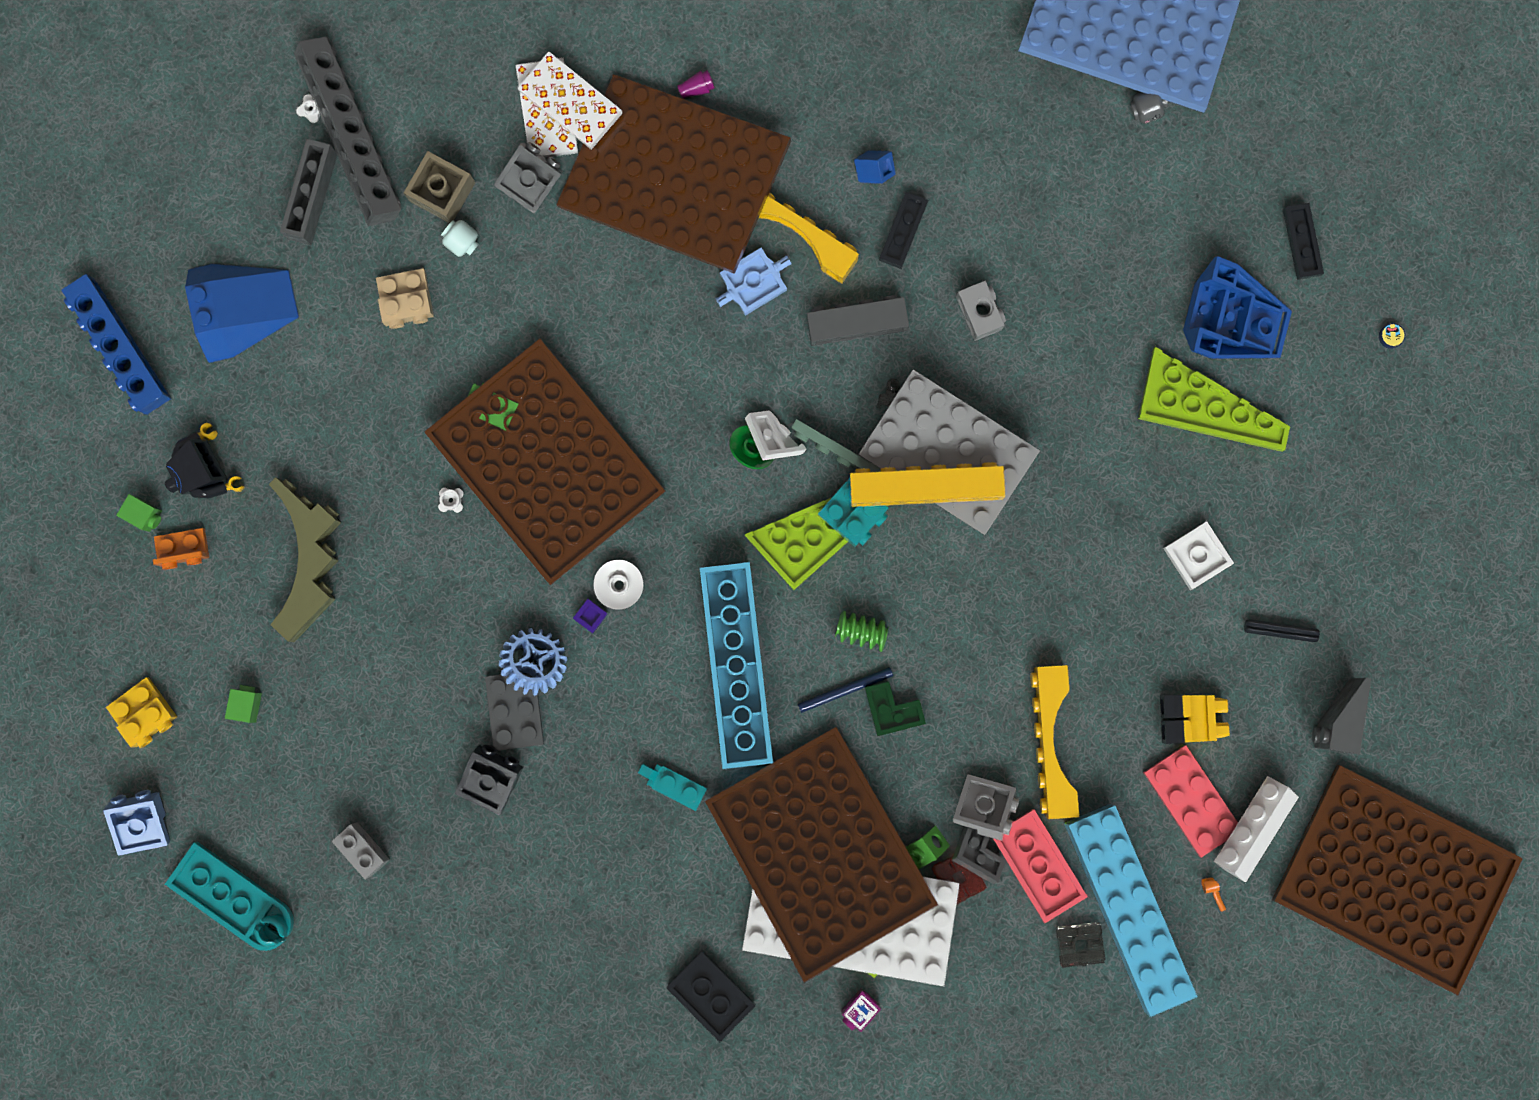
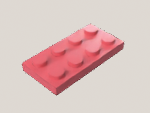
[1143,745,1238,858]
[993,809,1088,923]

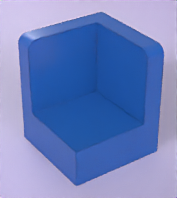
[854,151,896,183]

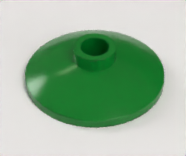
[729,426,774,469]

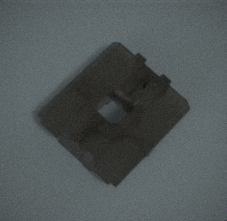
[1056,922,1106,968]

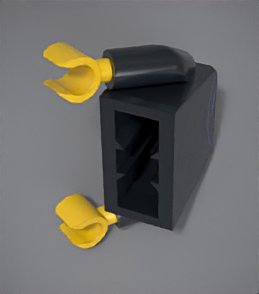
[165,423,245,499]

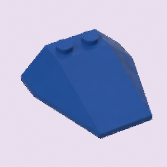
[1183,256,1292,359]
[185,264,299,363]

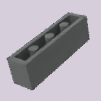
[280,139,337,246]
[807,295,909,346]

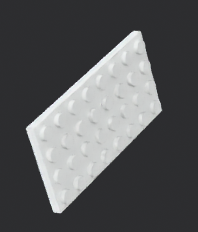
[742,877,959,986]

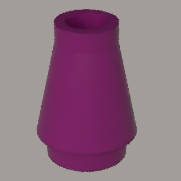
[677,70,715,99]

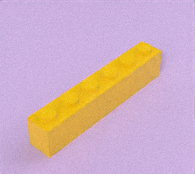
[850,462,1005,507]

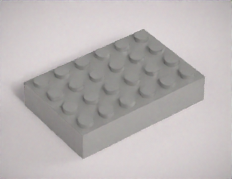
[859,370,1040,535]

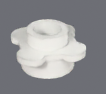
[296,94,320,123]
[438,488,464,513]

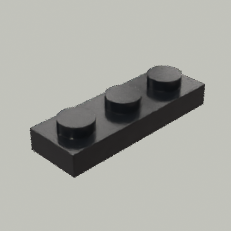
[879,192,929,269]
[1283,203,1324,280]

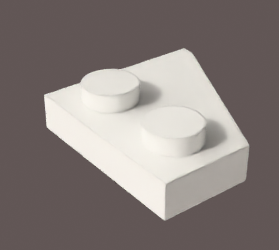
[745,411,806,460]

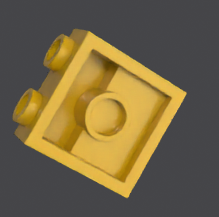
[106,677,177,748]

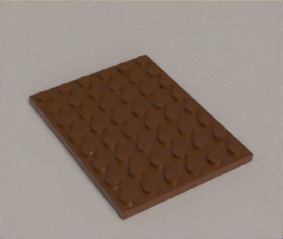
[557,74,791,274]
[424,339,666,585]
[705,727,938,983]
[1272,765,1523,995]

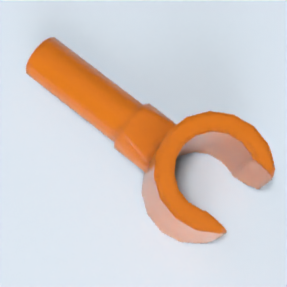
[1201,877,1226,911]

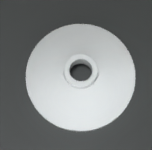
[594,560,643,610]

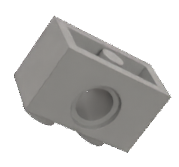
[956,281,1006,341]
[332,822,390,879]

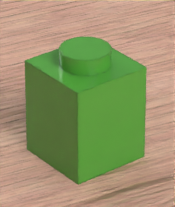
[116,494,162,532]
[225,685,262,723]

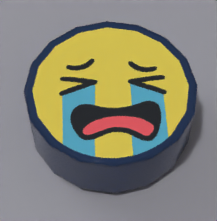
[1378,323,1406,349]

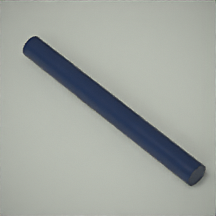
[798,667,893,713]

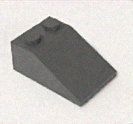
[1312,678,1371,755]

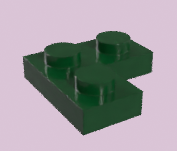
[865,682,926,736]

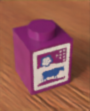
[841,988,881,1032]

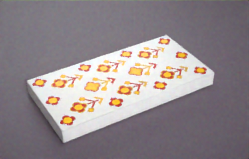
[518,52,623,150]
[516,58,578,158]

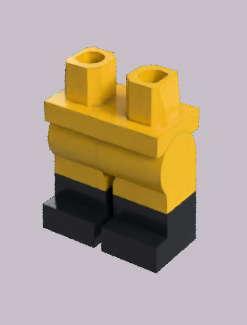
[1160,695,1230,744]

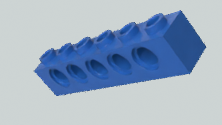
[61,274,171,415]

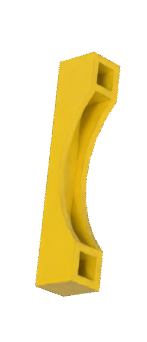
[759,193,859,284]
[1030,665,1079,819]

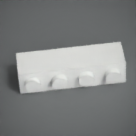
[1214,776,1299,883]

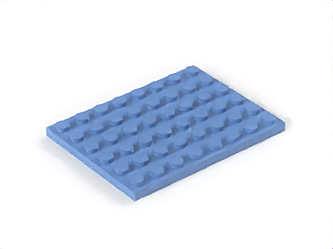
[1019,0,1240,113]

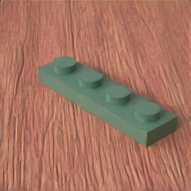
[791,419,881,472]

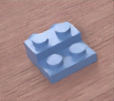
[103,790,170,856]

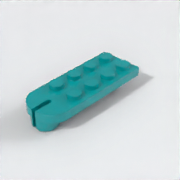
[164,842,294,951]

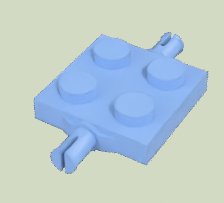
[715,248,791,316]

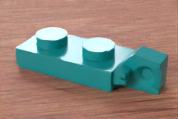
[638,764,708,811]

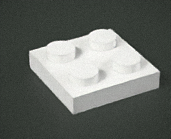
[1163,522,1234,590]

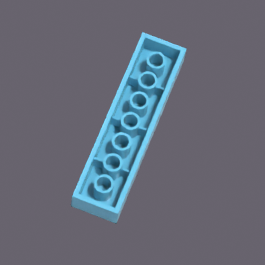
[700,562,773,769]
[1064,804,1197,1017]

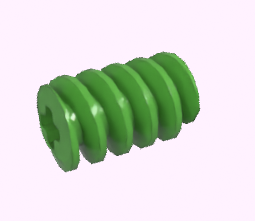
[834,611,889,652]

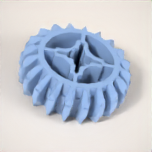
[499,628,567,696]

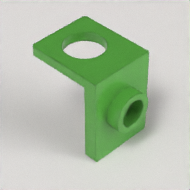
[906,826,950,869]

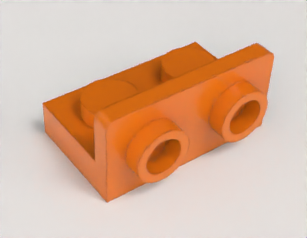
[153,528,209,570]

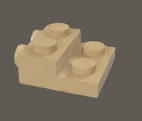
[376,268,434,329]

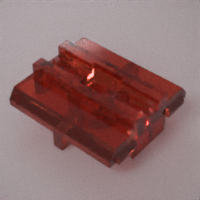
[932,856,987,905]

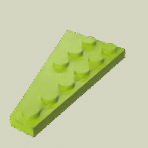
[1138,347,1290,452]
[744,498,889,590]

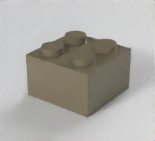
[404,151,475,223]

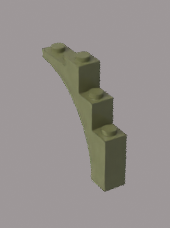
[269,477,341,642]

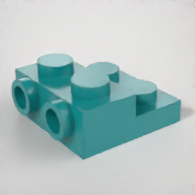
[818,478,889,547]

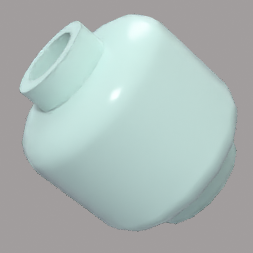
[441,220,479,257]

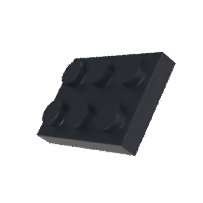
[666,950,756,1043]

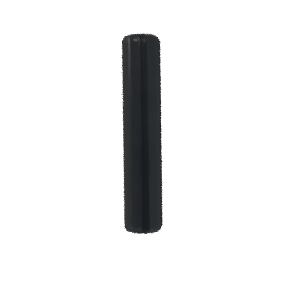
[1244,619,1320,642]

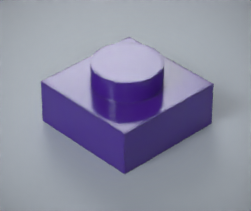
[573,599,608,634]

